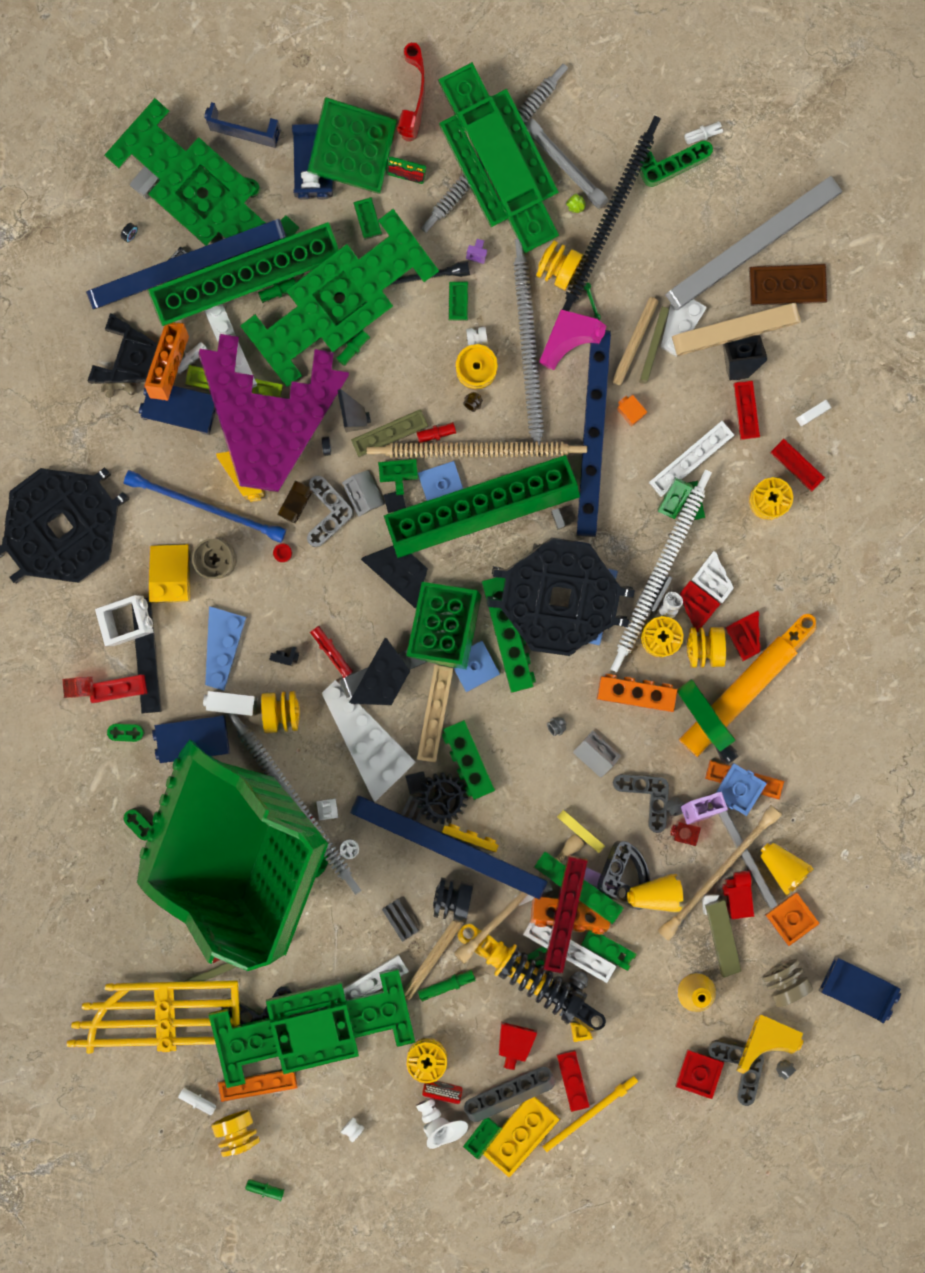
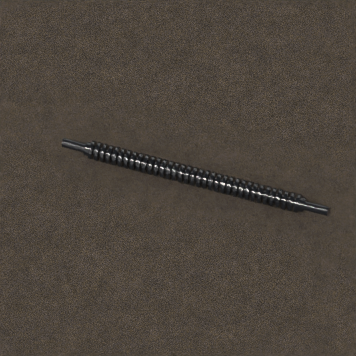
[562,115,661,311]

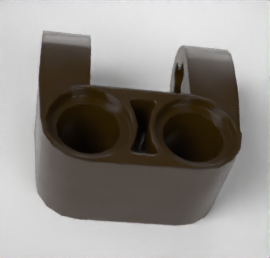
[277,480,312,524]

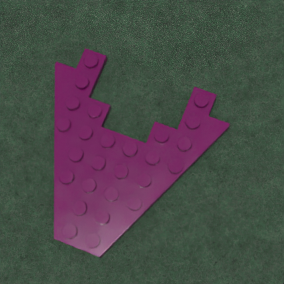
[199,334,349,492]

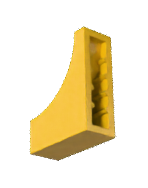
[736,1015,804,1074]

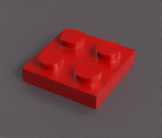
[675,1049,724,1099]

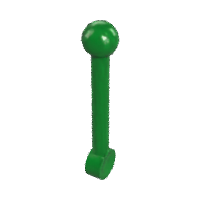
[583,283,601,320]

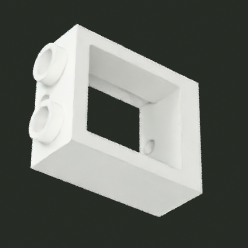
[95,595,154,646]
[203,691,258,716]

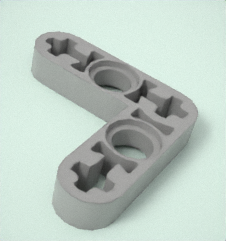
[307,476,353,547]

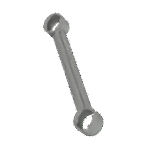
[525,118,609,209]

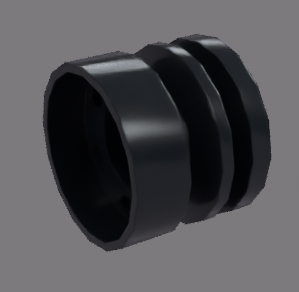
[433,877,474,923]

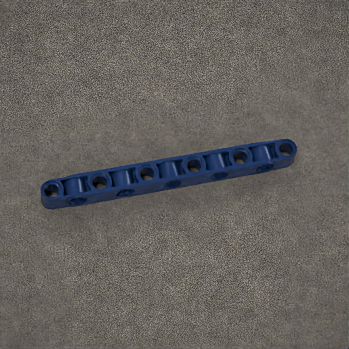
[577,330,611,537]

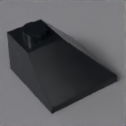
[723,335,767,381]
[337,389,371,433]

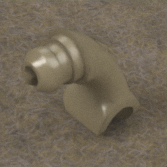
[101,383,137,398]

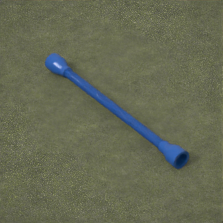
[124,470,286,543]

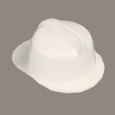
[423,1117,468,1149]

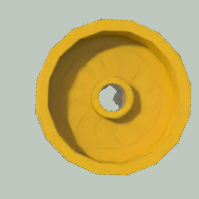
[455,344,498,390]

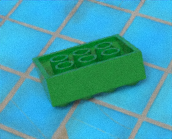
[406,582,482,670]

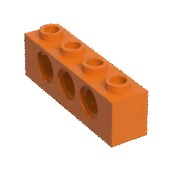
[144,322,189,400]
[597,673,677,712]
[530,897,610,934]

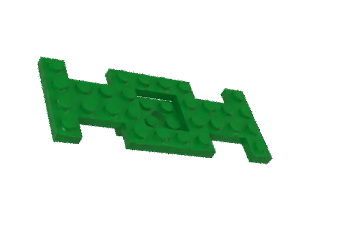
[104,98,300,253]
[240,209,439,387]

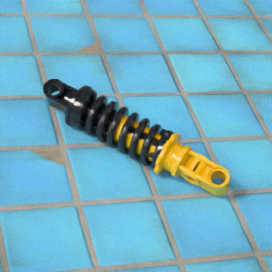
[458,924,606,1032]

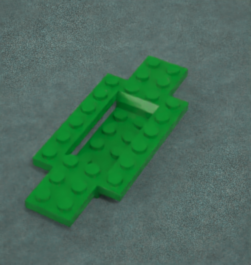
[438,62,559,253]

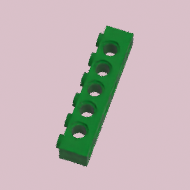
[482,577,536,693]

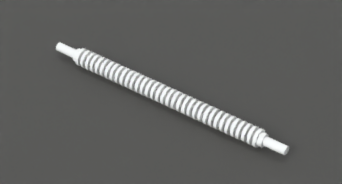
[610,470,712,672]

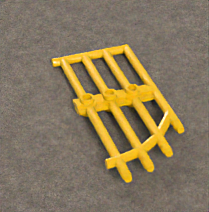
[67,980,240,1054]

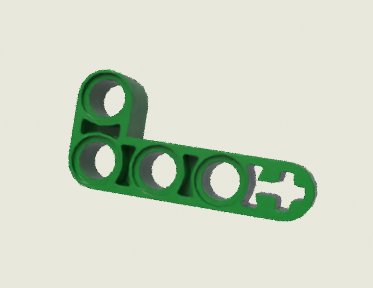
[638,141,713,187]
[677,679,736,752]

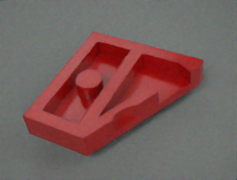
[679,580,720,633]
[725,610,760,661]

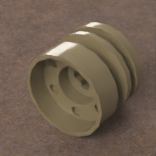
[192,539,237,579]
[762,959,813,1007]

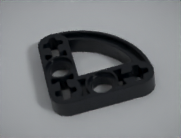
[597,841,650,910]

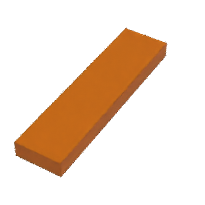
[705,760,784,800]
[218,1070,298,1102]

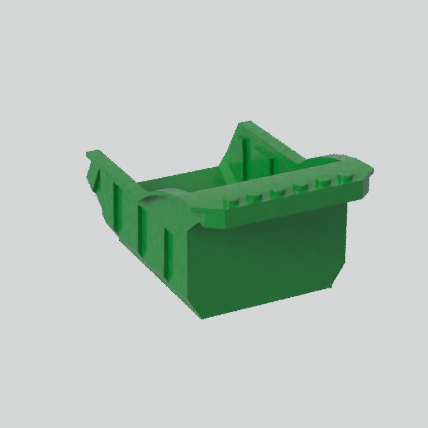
[137,739,329,971]

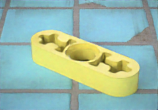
[557,810,605,853]

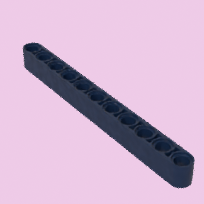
[86,219,286,310]
[350,795,548,899]

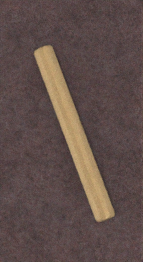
[612,297,659,386]
[404,920,463,1001]

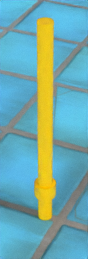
[542,1076,639,1152]

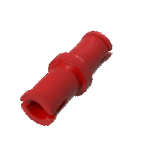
[417,422,457,443]

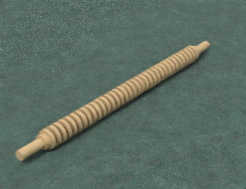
[367,442,587,458]

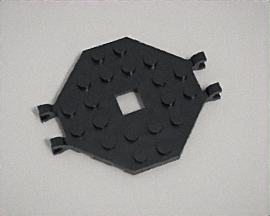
[0,467,130,584]
[486,537,635,656]

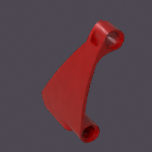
[397,42,425,141]

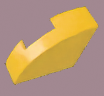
[570,1022,593,1042]

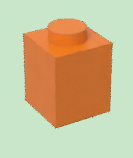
[617,395,647,427]

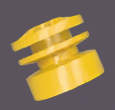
[536,240,583,291]
[749,477,793,520]
[640,616,684,658]
[687,627,726,668]
[261,691,300,733]
[406,1038,447,1083]
[211,1110,260,1157]

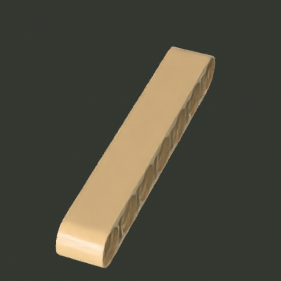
[672,303,801,356]

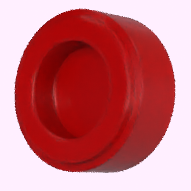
[273,543,293,563]

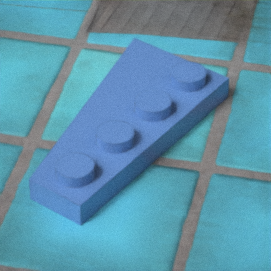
[205,606,247,691]

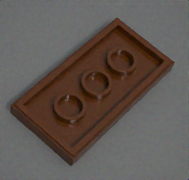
[749,264,827,306]

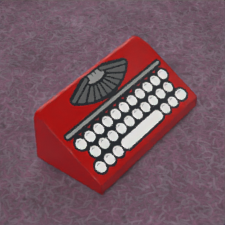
[422,1081,463,1105]

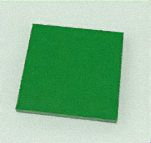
[307,97,397,194]

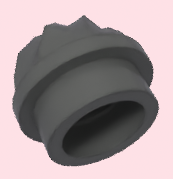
[547,717,567,736]
[667,797,685,816]
[569,972,588,991]
[776,1060,796,1080]

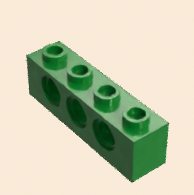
[441,720,495,800]

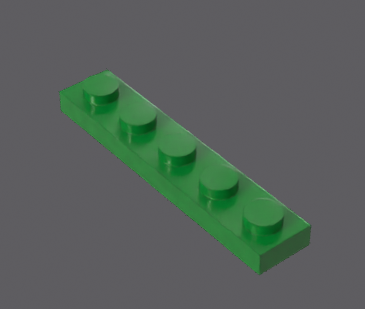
[533,852,624,924]

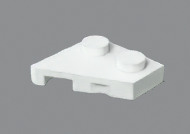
[691,551,734,604]

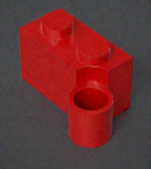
[722,870,755,919]

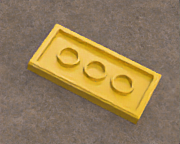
[483,1097,560,1178]

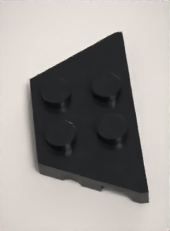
[361,546,428,609]
[349,638,410,706]

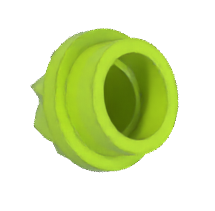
[566,193,586,213]

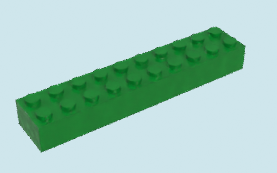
[147,222,339,326]
[383,455,580,558]

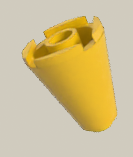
[760,843,814,896]
[627,874,683,912]
[678,973,716,1012]

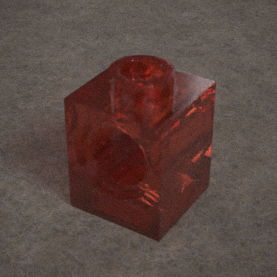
[63,677,94,698]
[670,821,701,846]

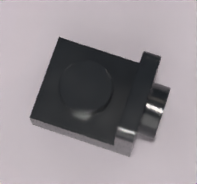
[269,646,300,667]

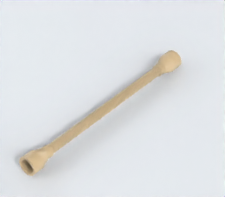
[658,805,782,941]
[454,834,585,964]

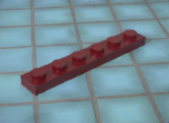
[543,855,588,973]

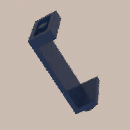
[204,102,281,148]
[292,124,333,200]
[139,386,216,436]
[152,716,230,763]
[818,956,901,1024]

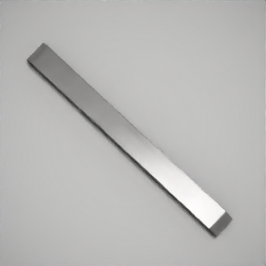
[665,176,843,311]

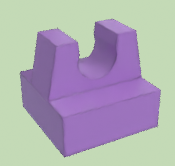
[466,239,487,264]

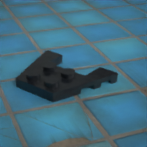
[87,313,158,384]

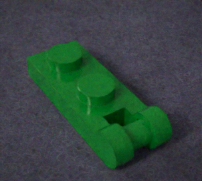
[581,930,637,971]

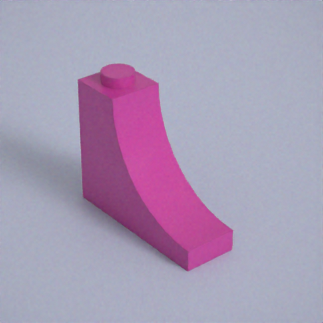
[539,310,607,370]

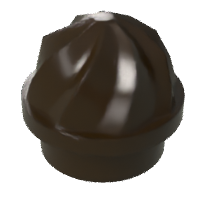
[463,392,483,412]

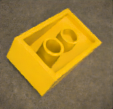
[149,545,190,603]

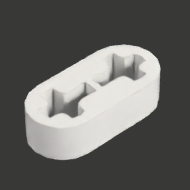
[796,400,832,427]

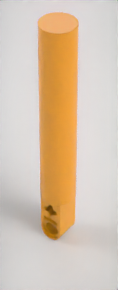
[679,614,817,758]

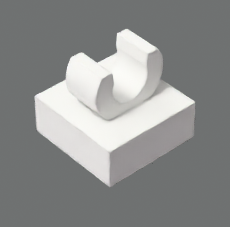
[316,798,338,821]

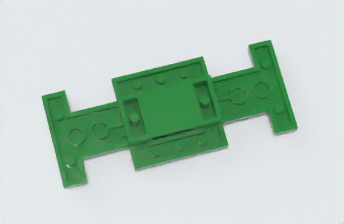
[209,968,416,1088]

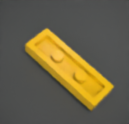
[442,823,499,853]

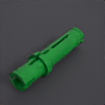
[418,969,476,1002]

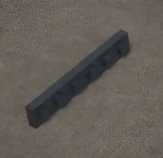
[132,597,162,714]

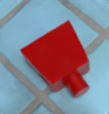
[499,1021,537,1070]

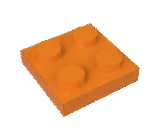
[765,892,820,946]

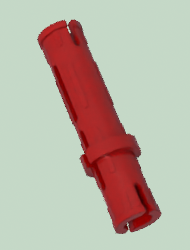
[309,625,354,678]

